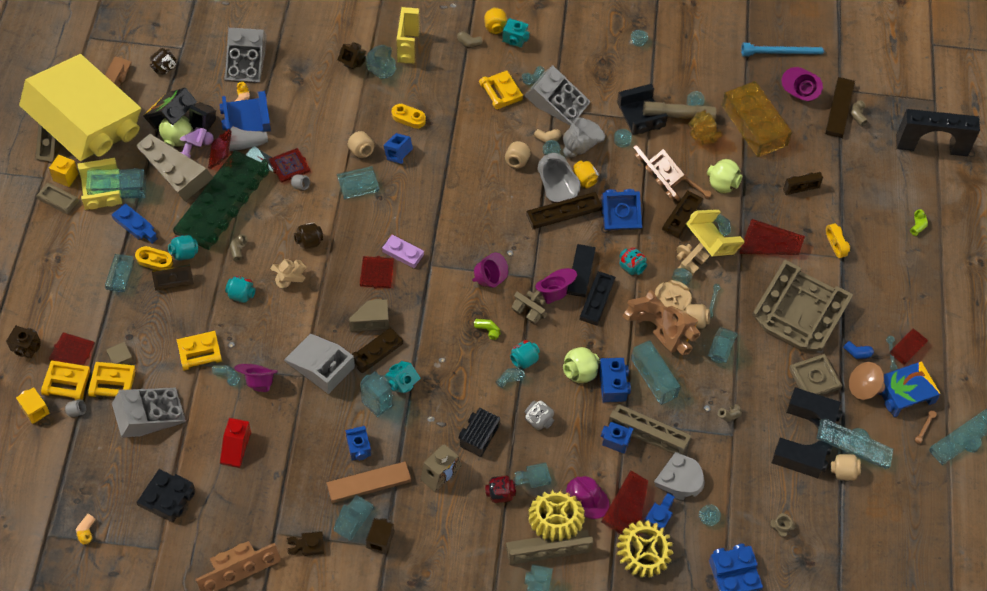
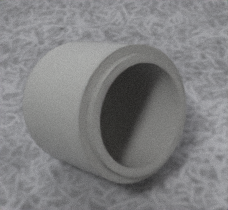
[291,174,310,190]
[65,399,86,417]

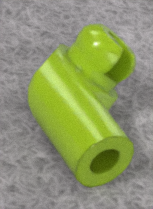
[474,319,501,340]

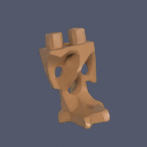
[622,290,701,355]

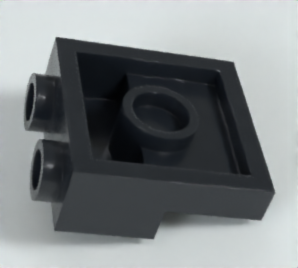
[137,469,195,523]

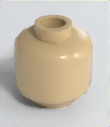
[348,131,374,158]
[505,141,531,168]
[684,304,710,329]
[831,454,861,481]

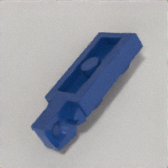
[112,203,158,244]

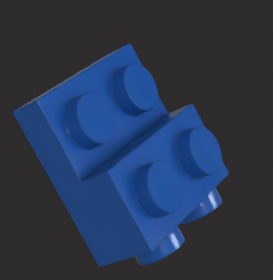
[601,189,642,230]
[709,544,763,591]

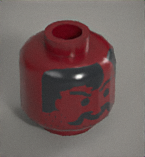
[485,475,516,503]

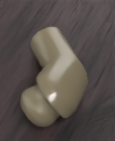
[457,31,482,47]

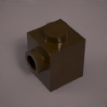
[366,518,395,554]

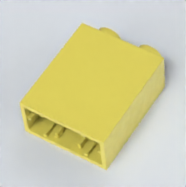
[19,54,141,161]

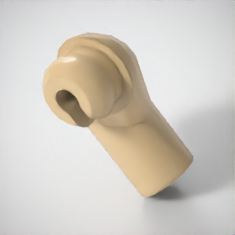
[534,129,562,144]

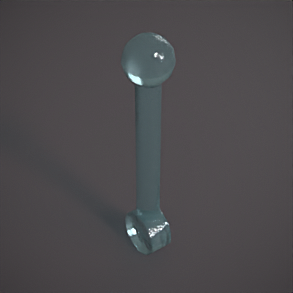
[709,284,720,319]
[886,335,897,371]

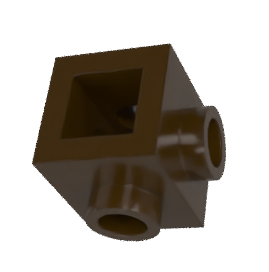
[337,42,367,69]
[6,325,41,358]

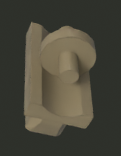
[511,290,548,324]

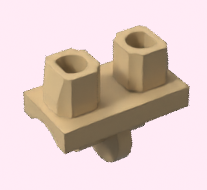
[676,242,710,277]
[270,259,306,288]

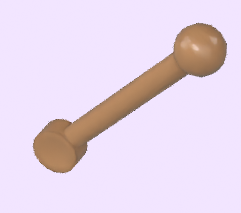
[683,174,711,199]
[915,410,937,444]

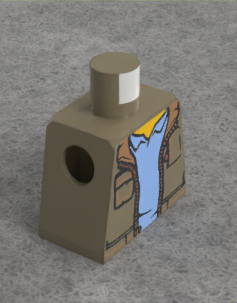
[421,444,462,493]

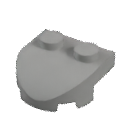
[654,452,705,500]

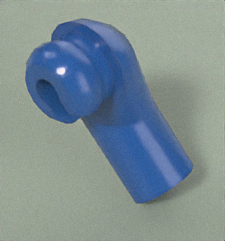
[843,341,874,359]

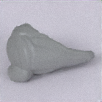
[563,117,605,158]
[538,153,580,202]

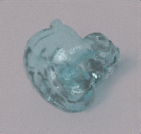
[366,45,396,79]

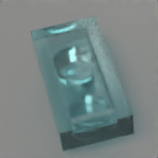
[105,254,135,292]

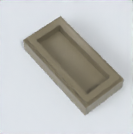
[36,183,79,215]

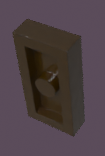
[783,172,823,195]
[152,264,194,291]

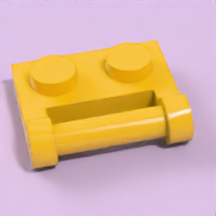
[479,71,523,109]
[176,331,222,371]
[41,361,91,400]
[88,362,136,397]

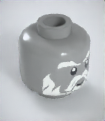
[524,401,555,430]

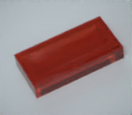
[890,328,928,366]

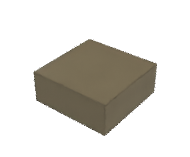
[106,342,133,364]

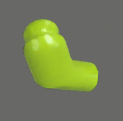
[910,209,928,236]

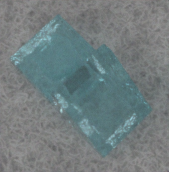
[333,495,374,541]

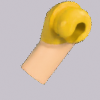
[235,82,250,101]
[76,514,96,544]

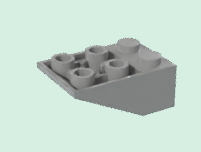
[225,28,267,82]
[524,65,591,126]
[284,333,355,394]
[112,388,186,437]

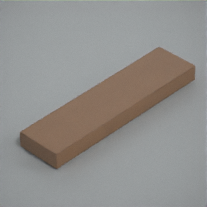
[326,461,411,503]

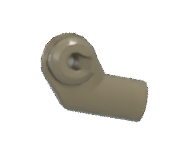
[851,100,868,126]
[230,234,248,262]
[718,404,742,422]

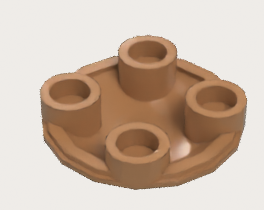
[849,362,885,400]

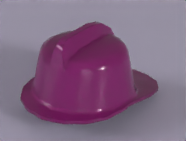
[781,67,823,101]
[472,252,508,288]
[535,268,577,304]
[234,364,278,392]
[566,476,609,519]

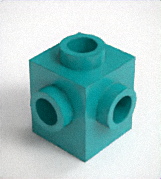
[502,18,530,48]
[384,361,421,393]

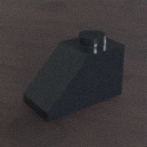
[189,102,216,132]

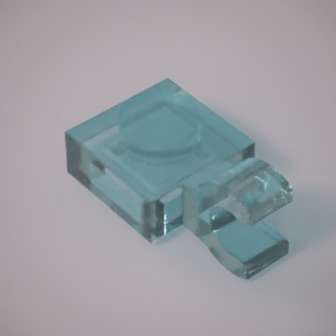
[514,463,552,488]

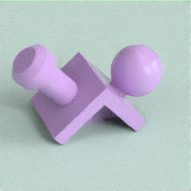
[180,128,214,158]

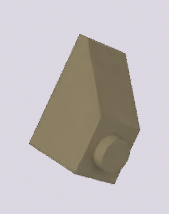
[36,124,61,162]
[349,299,389,332]

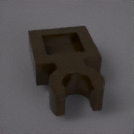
[287,531,324,556]

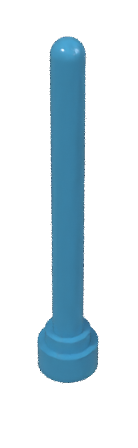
[741,43,824,57]

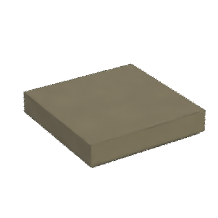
[789,354,842,396]

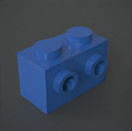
[599,358,631,403]

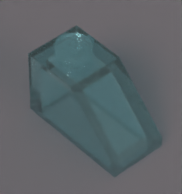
[708,327,738,363]

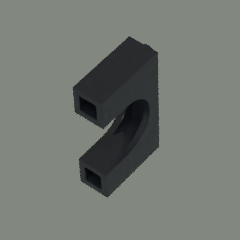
[896,109,980,157]
[771,387,842,478]

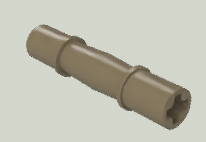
[643,101,716,121]

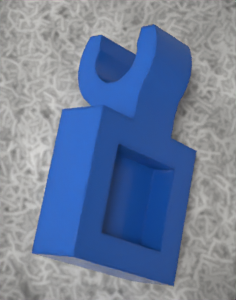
[644,493,675,530]

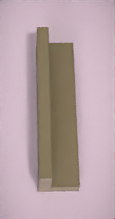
[608,404,691,455]
[506,530,593,565]

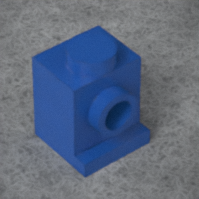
[383,133,413,164]
[601,422,634,454]
[345,426,371,460]

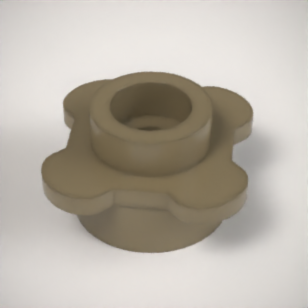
[770,513,795,537]

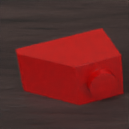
[220,418,251,468]

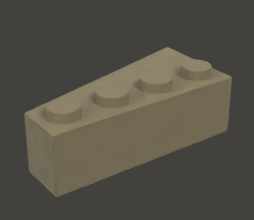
[136,134,213,202]

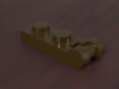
[662,190,704,239]
[352,327,403,373]

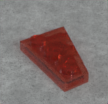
[739,219,805,255]
[601,471,648,537]

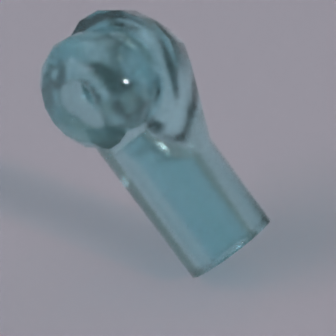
[522,66,545,85]
[714,214,731,236]
[212,365,240,386]
[496,368,525,388]

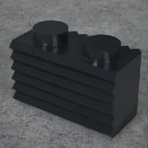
[458,408,501,457]

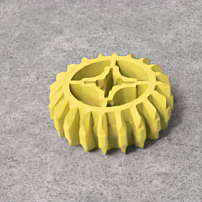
[529,490,585,543]
[617,521,673,578]

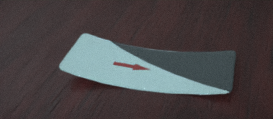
[246,146,282,172]

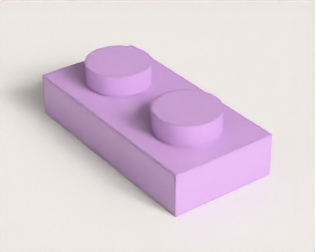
[382,235,424,268]

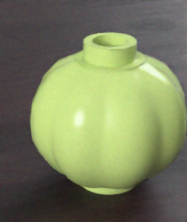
[159,116,193,148]
[707,159,742,193]
[563,347,600,383]

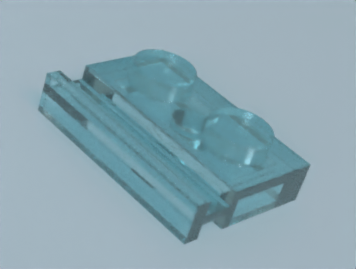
[337,166,379,199]

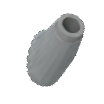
[226,126,268,152]

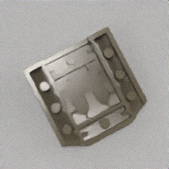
[753,260,853,351]

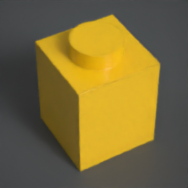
[49,155,79,187]
[16,387,50,424]

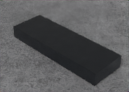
[567,244,596,298]
[579,271,616,326]

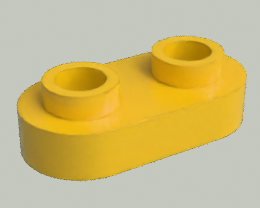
[392,104,426,128]
[826,223,850,258]
[135,246,173,270]

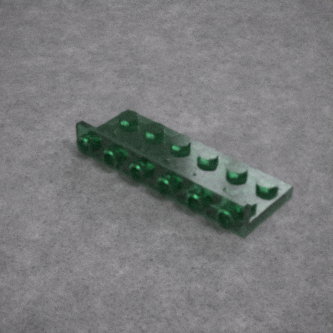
[173,150,270,250]

